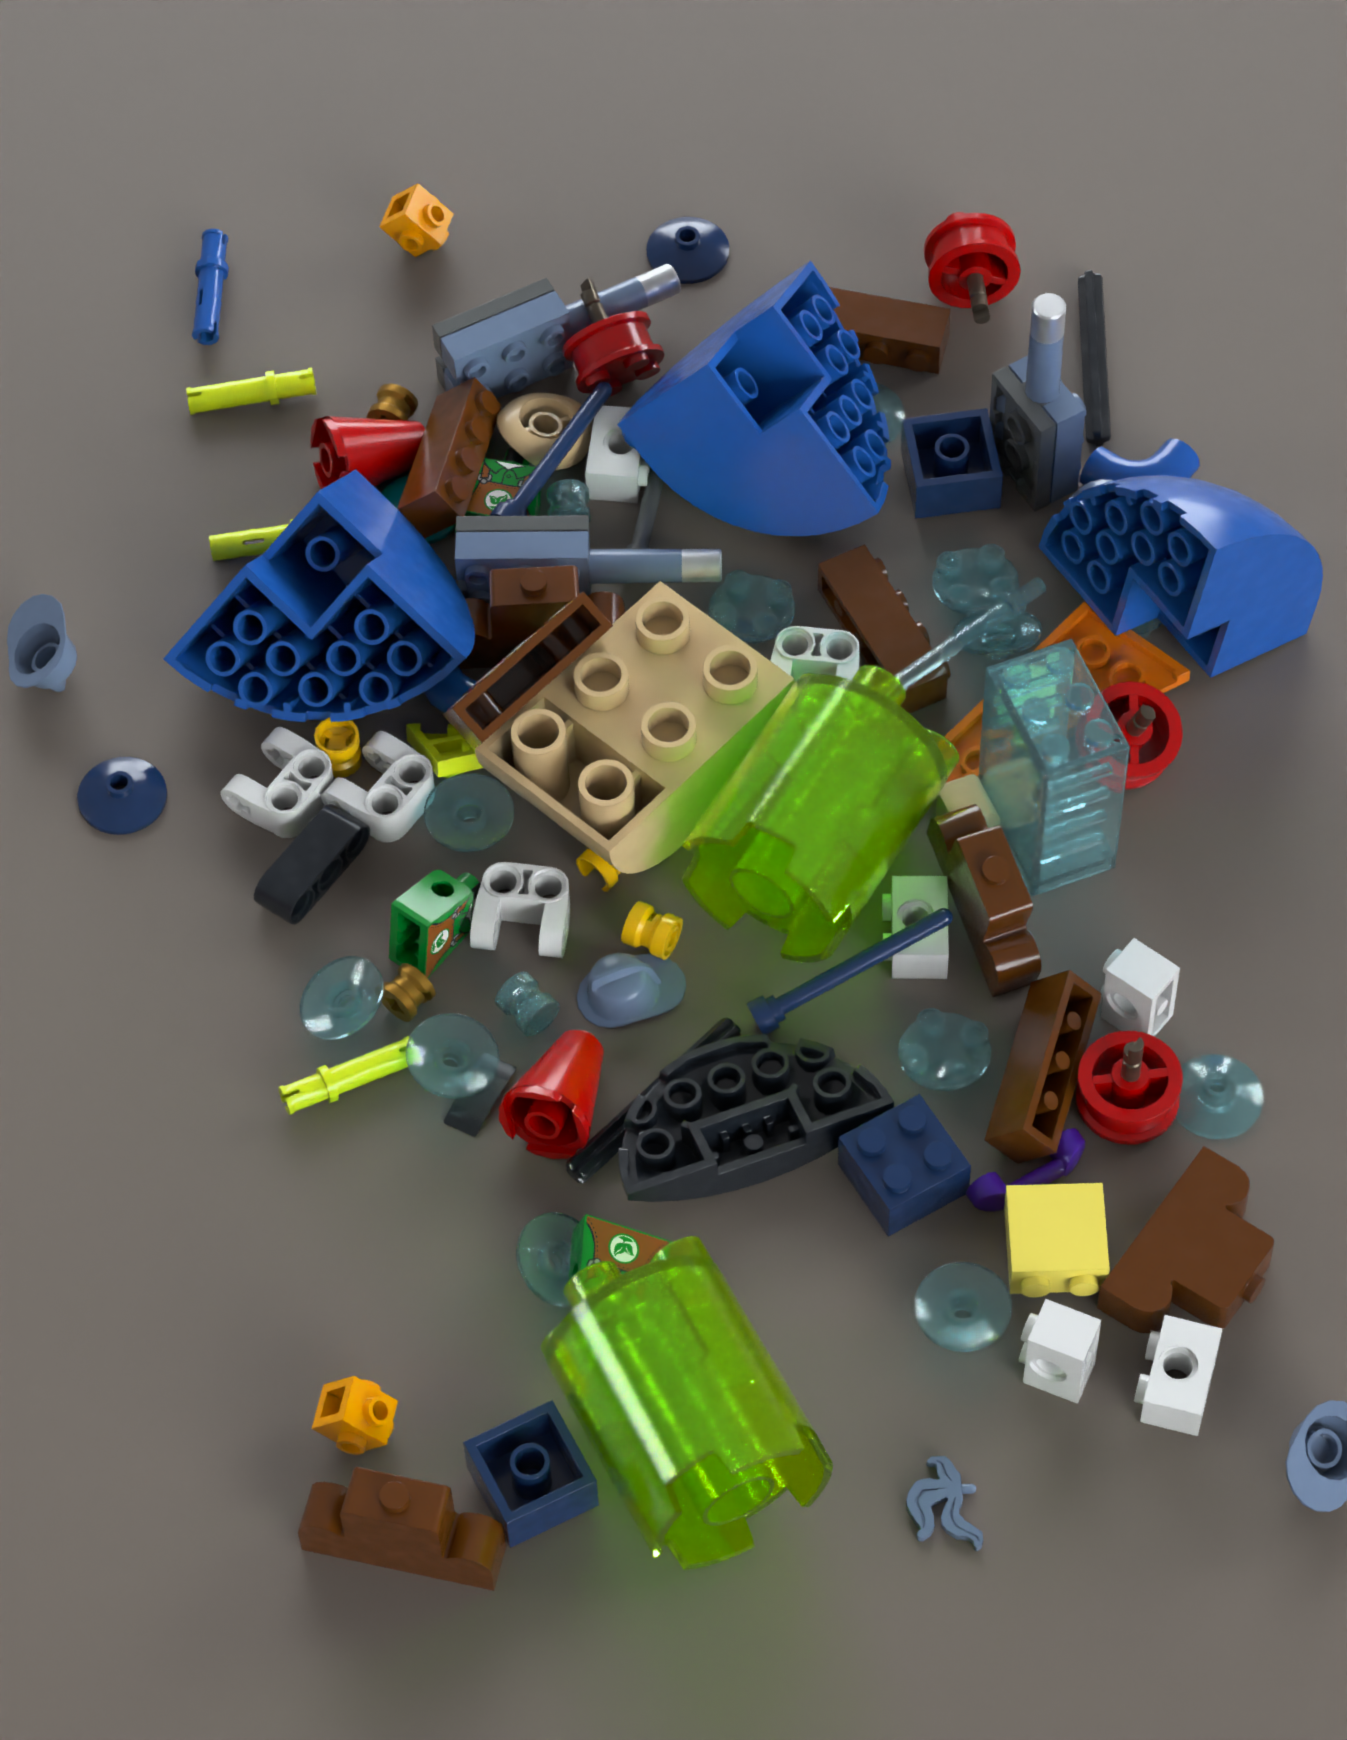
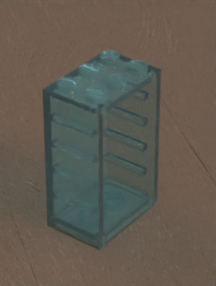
[978,639,1130,896]

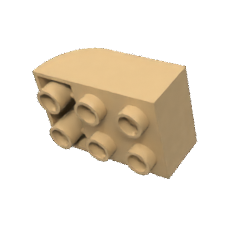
[475,581,795,874]

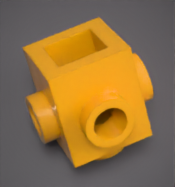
[379,183,454,257]
[311,1376,398,1455]

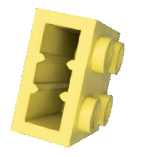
[1004,1183,1110,1298]

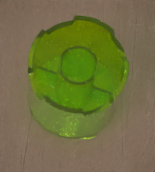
[681,665,960,963]
[541,1236,833,1570]

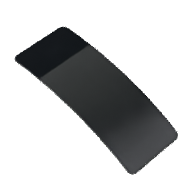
[444,1054,517,1137]

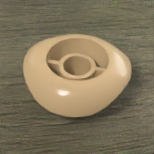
[497,392,593,470]

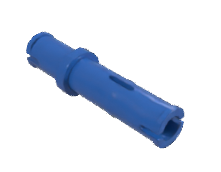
[192,229,229,345]

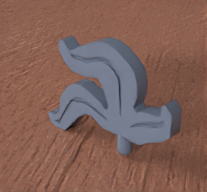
[906,1456,983,1551]

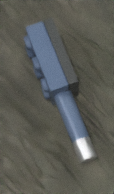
[432,264,681,399]
[989,293,1086,512]
[455,515,722,603]

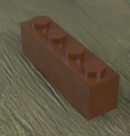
[829,287,951,374]
[397,377,502,538]
[818,544,951,718]
[984,970,1102,1164]

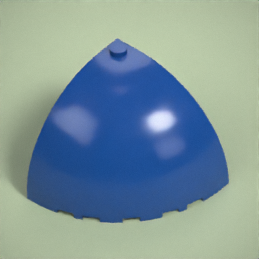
[617,260,891,536]
[163,469,475,722]
[1038,475,1323,678]

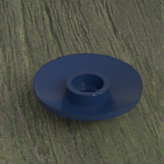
[646,217,729,284]
[77,757,167,835]

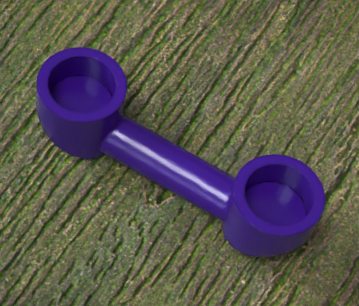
[966,1128,1086,1212]

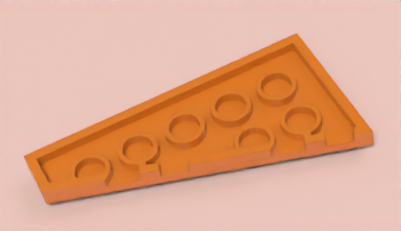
[915,601,1190,790]

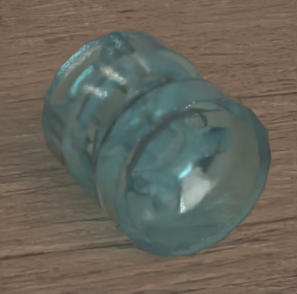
[495,971,560,1036]

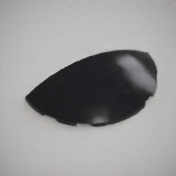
[618,1034,894,1202]

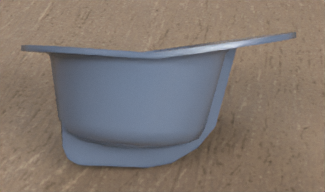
[7,594,77,692]
[577,952,686,1028]
[1285,1400,1347,1512]

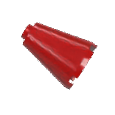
[310,416,425,489]
[498,1030,604,1159]

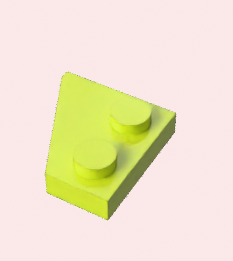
[406,723,483,778]

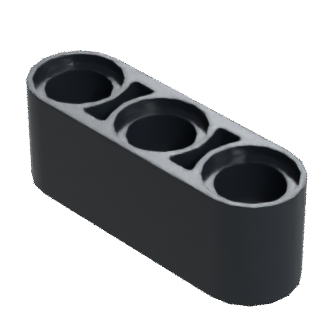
[254,804,370,925]

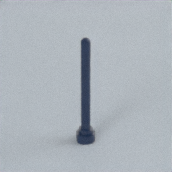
[489,382,612,516]
[747,908,953,1035]

